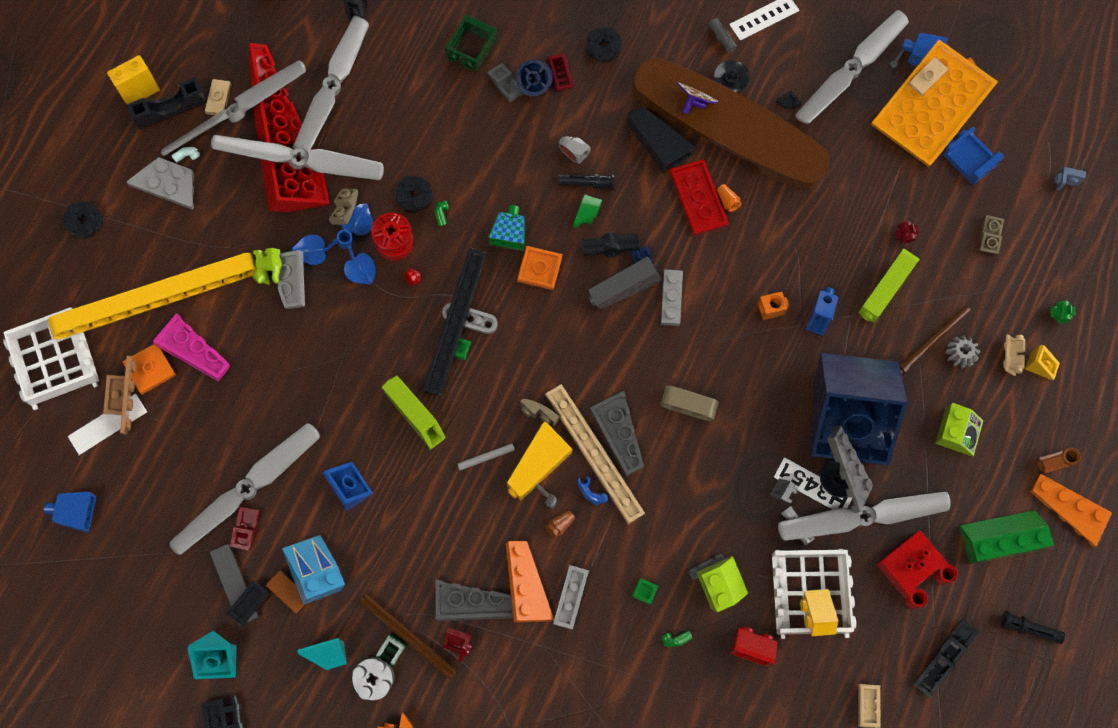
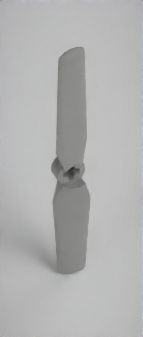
[795,10,909,124]
[292,16,369,152]
[161,61,306,156]
[211,135,384,180]
[170,423,320,555]
[778,492,951,541]

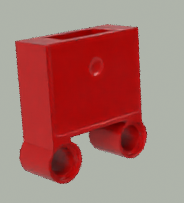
[876,530,958,609]

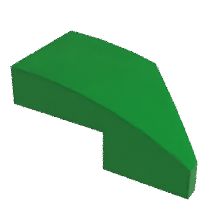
[573,195,602,228]

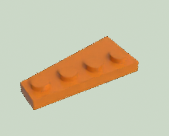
[506,541,554,622]

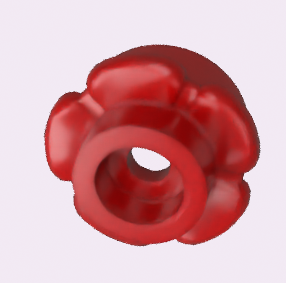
[404,268,421,286]

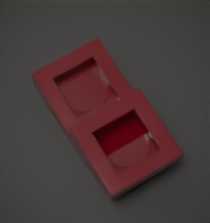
[230,506,261,550]

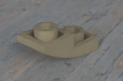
[329,188,358,225]
[979,215,1004,255]
[520,399,559,427]

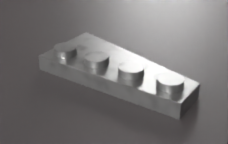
[828,426,873,513]

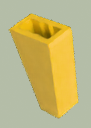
[507,421,572,500]

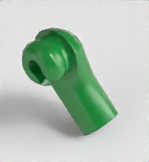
[434,200,449,227]
[661,631,693,647]

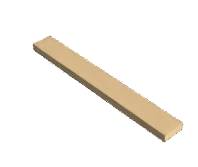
[545,384,645,525]

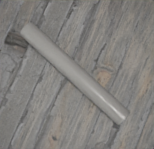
[457,443,515,471]

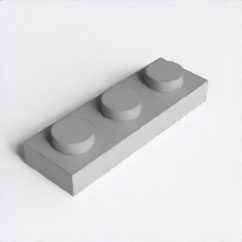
[661,269,683,326]
[553,565,589,630]

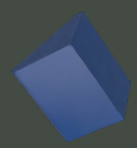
[323,462,373,510]

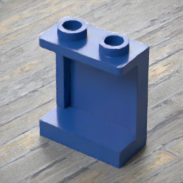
[943,127,1005,185]

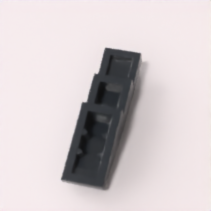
[913,618,980,698]

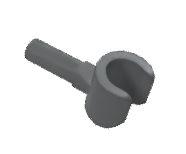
[536,484,557,509]

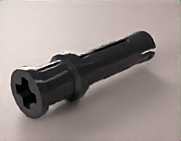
[559,173,615,190]
[1000,611,1065,644]

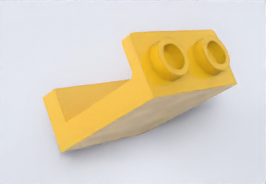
[107,55,160,105]

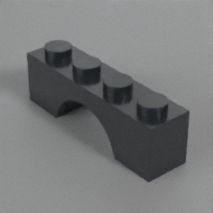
[127,77,207,130]

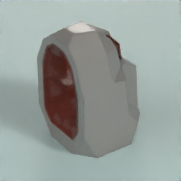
[559,136,591,164]

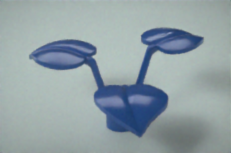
[292,203,376,285]

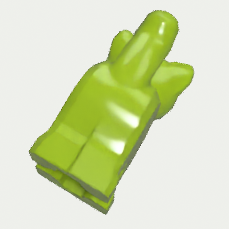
[253,248,282,285]

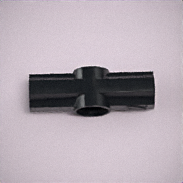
[582,233,640,257]

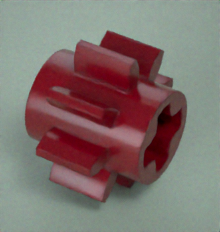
[895,221,920,244]

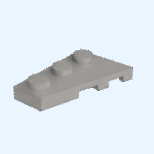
[272,250,305,309]

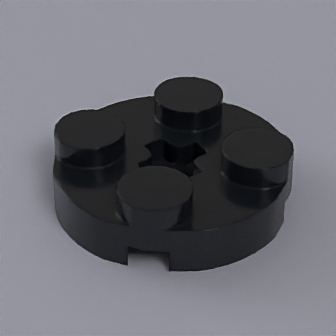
[586,27,622,63]
[395,176,433,213]
[64,202,104,239]

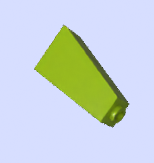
[858,249,920,323]
[382,375,446,450]

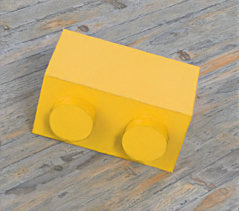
[800,589,838,636]

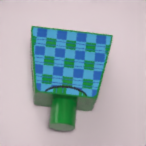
[489,205,525,251]

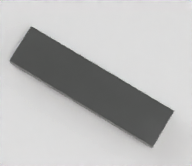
[210,544,259,626]

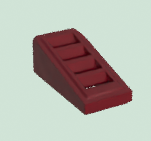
[546,53,574,92]

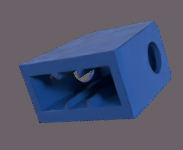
[901,33,948,67]
[805,287,838,336]
[44,492,97,533]

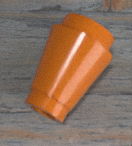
[717,184,741,212]

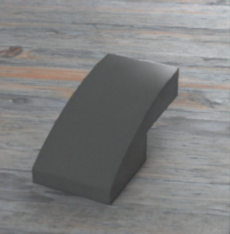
[487,63,524,103]

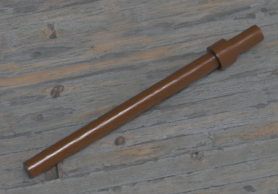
[899,306,971,375]

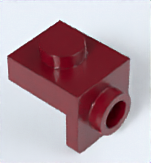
[442,628,473,662]

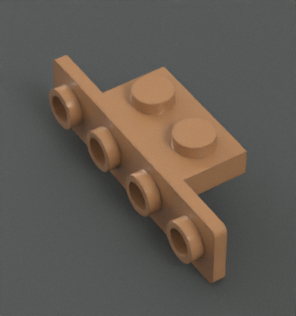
[103,356,136,435]

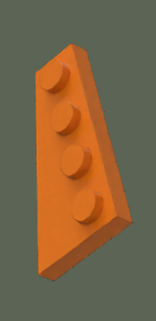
[1030,474,1112,548]

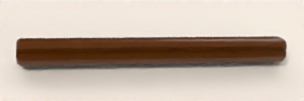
[359,594,456,679]

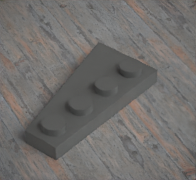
[590,391,644,477]
[436,580,513,621]

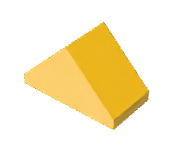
[1025,345,1060,380]

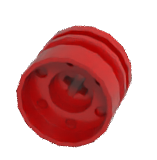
[371,212,414,261]

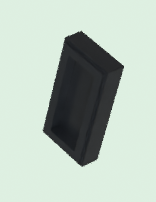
[227,581,270,626]

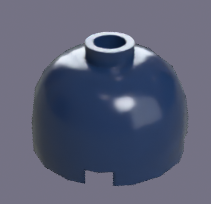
[516,59,553,96]

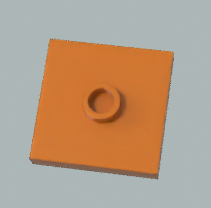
[517,246,563,291]
[123,344,176,395]

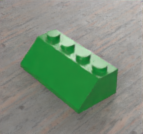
[959,510,1054,564]

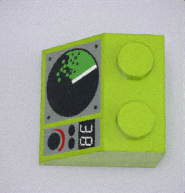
[935,403,983,457]

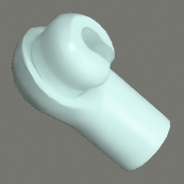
[171,147,200,163]

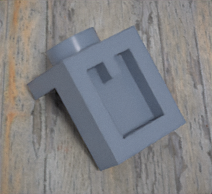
[1054,167,1086,191]

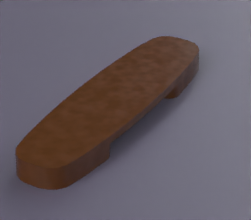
[633,58,830,190]

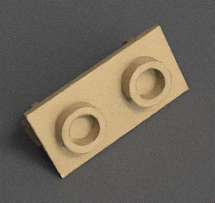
[1003,334,1025,376]

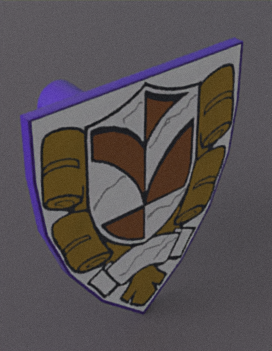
[677,82,719,114]

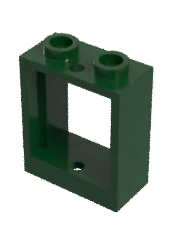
[445,14,498,72]

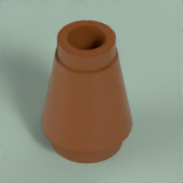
[546,510,575,538]

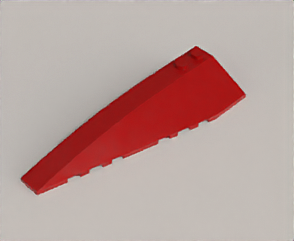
[248,43,330,212]

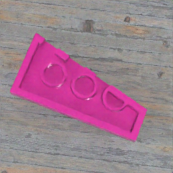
[153,313,230,382]

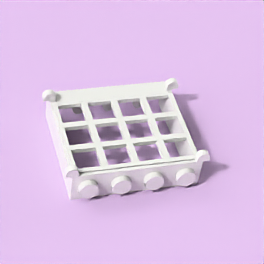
[3,307,99,410]
[772,549,856,639]

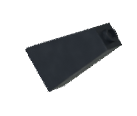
[627,107,695,173]

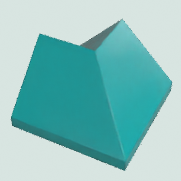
[188,631,237,679]
[297,638,347,671]

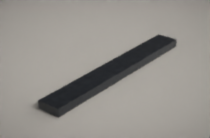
[423,248,488,397]

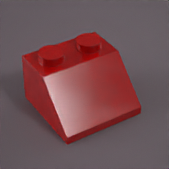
[729,626,778,667]

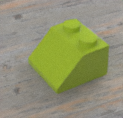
[696,556,748,612]

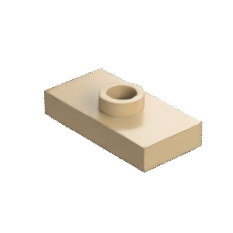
[909,57,948,96]
[205,79,232,115]
[858,684,881,728]

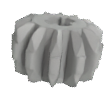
[946,335,980,368]

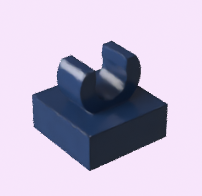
[630,246,655,264]

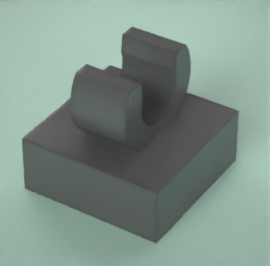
[770,478,797,503]

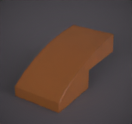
[266,570,304,614]

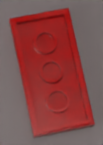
[669,159,729,236]

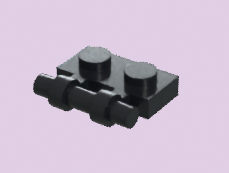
[201,696,245,728]

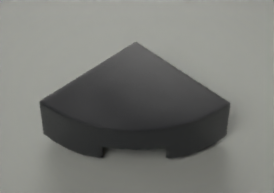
[776,90,802,109]

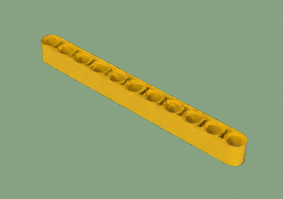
[47,253,257,340]

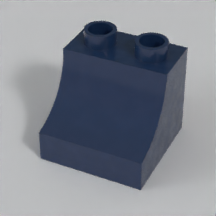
[809,353,908,466]

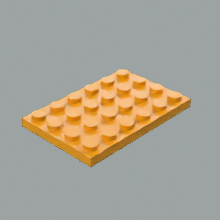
[871,40,998,167]

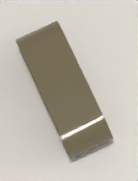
[660,386,719,421]

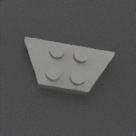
[127,157,194,210]

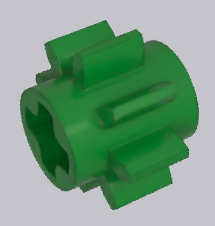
[1050,301,1076,323]

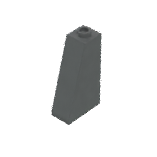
[588,256,663,310]

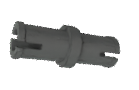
[708,18,737,53]

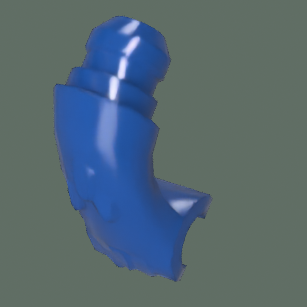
[577,476,608,505]

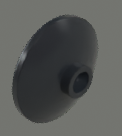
[714,60,750,93]
[820,460,848,498]

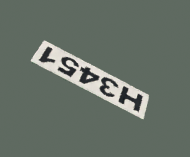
[774,458,852,510]

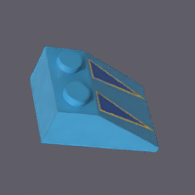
[282,535,345,605]

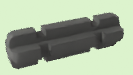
[688,554,725,580]

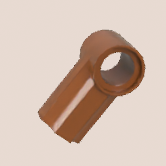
[1037,447,1081,474]

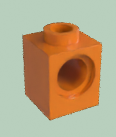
[758,292,789,320]

